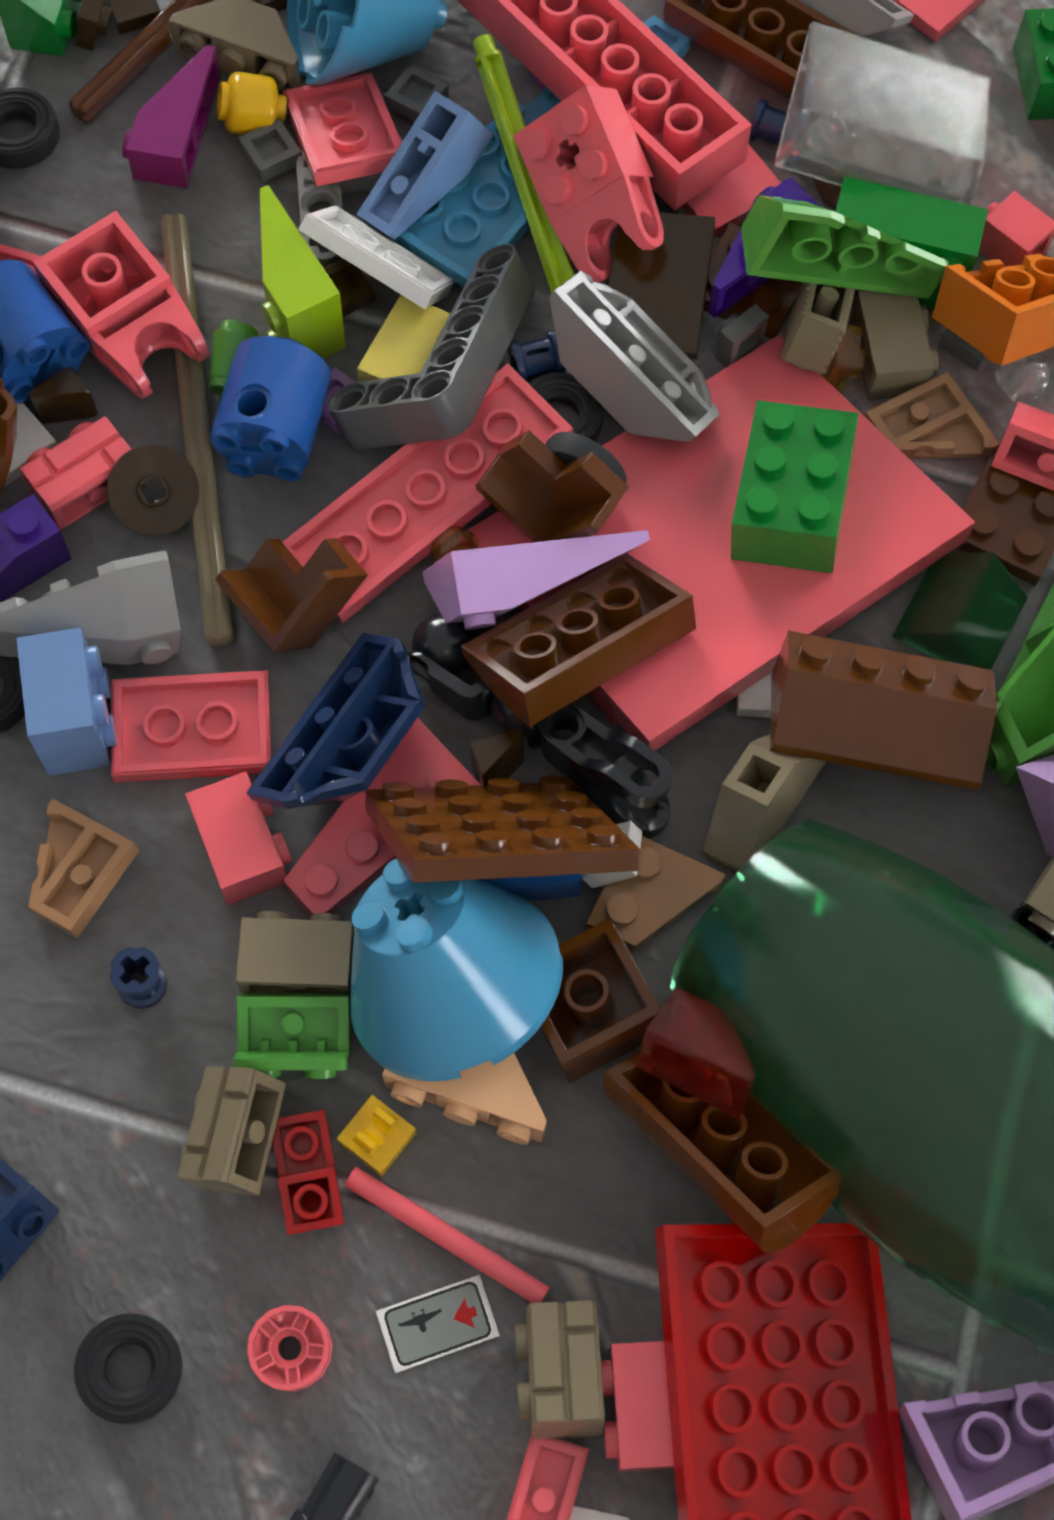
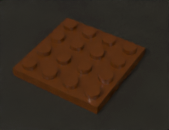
[365,775,640,883]

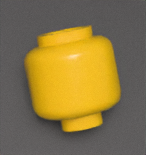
[216,72,287,135]

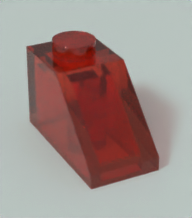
[637,987,755,1119]

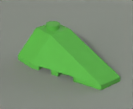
[741,195,949,299]

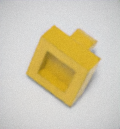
[336,1095,417,1177]

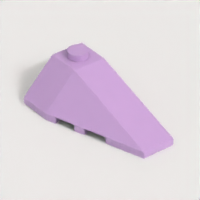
[422,530,650,630]

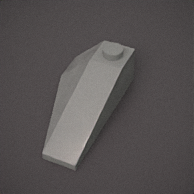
[0,550,181,665]

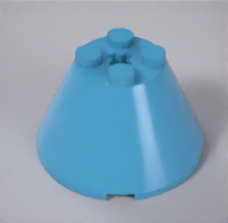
[287,0,447,85]
[350,858,563,1081]

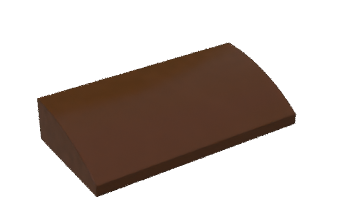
[461,553,696,727]

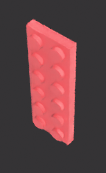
[282,363,574,624]

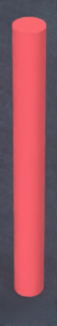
[344,1167,550,1303]

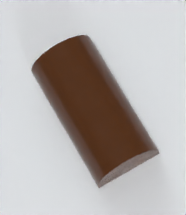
[663,0,868,116]
[603,1024,847,1253]

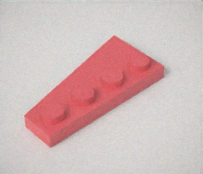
[283,717,480,916]

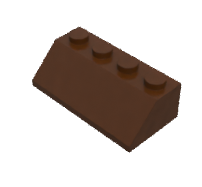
[770,630,997,790]

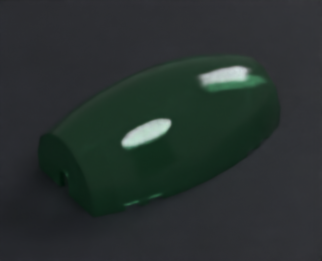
[670,819,1054,1357]

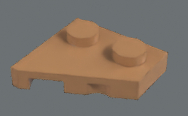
[864,371,1000,459]

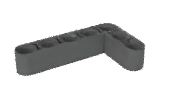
[327,244,535,450]

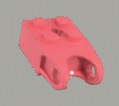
[513,85,664,283]
[33,211,210,399]

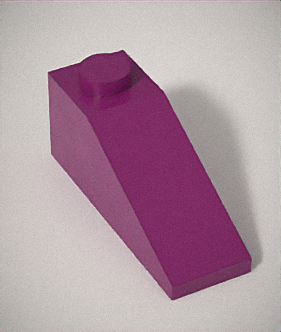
[122,45,221,188]

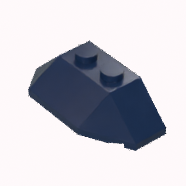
[246,633,425,809]

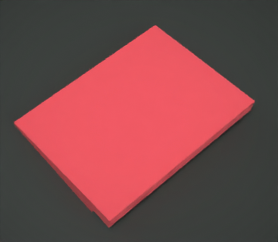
[464,335,975,751]

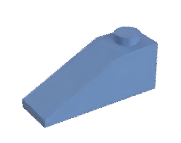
[356,91,494,240]

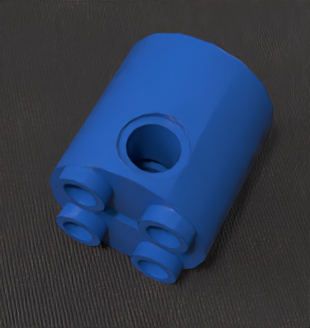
[0,259,91,404]
[210,336,332,482]

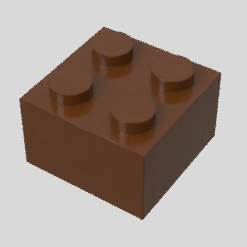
[540,918,668,1083]

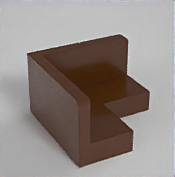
[475,430,629,542]
[215,538,368,652]

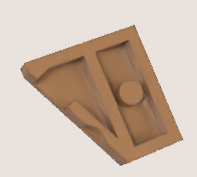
[28,799,140,939]
[586,836,725,952]

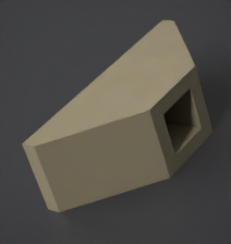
[169,0,302,91]
[703,734,827,878]

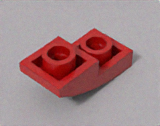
[273,1109,344,1235]

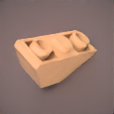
[382,1053,547,1145]

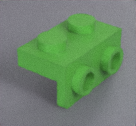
[233,993,350,1079]

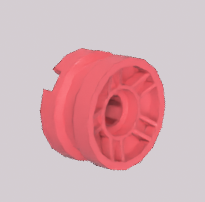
[247,1305,333,1391]

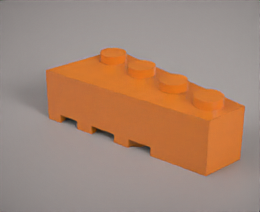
[932,254,1054,366]

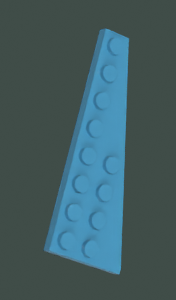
[360,15,691,288]

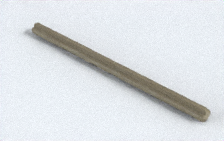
[161,213,234,646]

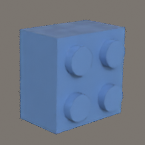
[16,627,117,776]

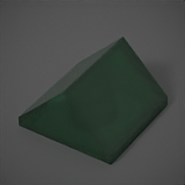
[892,552,1028,670]

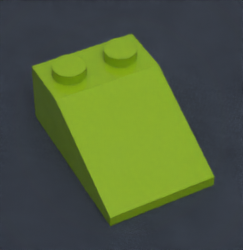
[260,185,346,359]

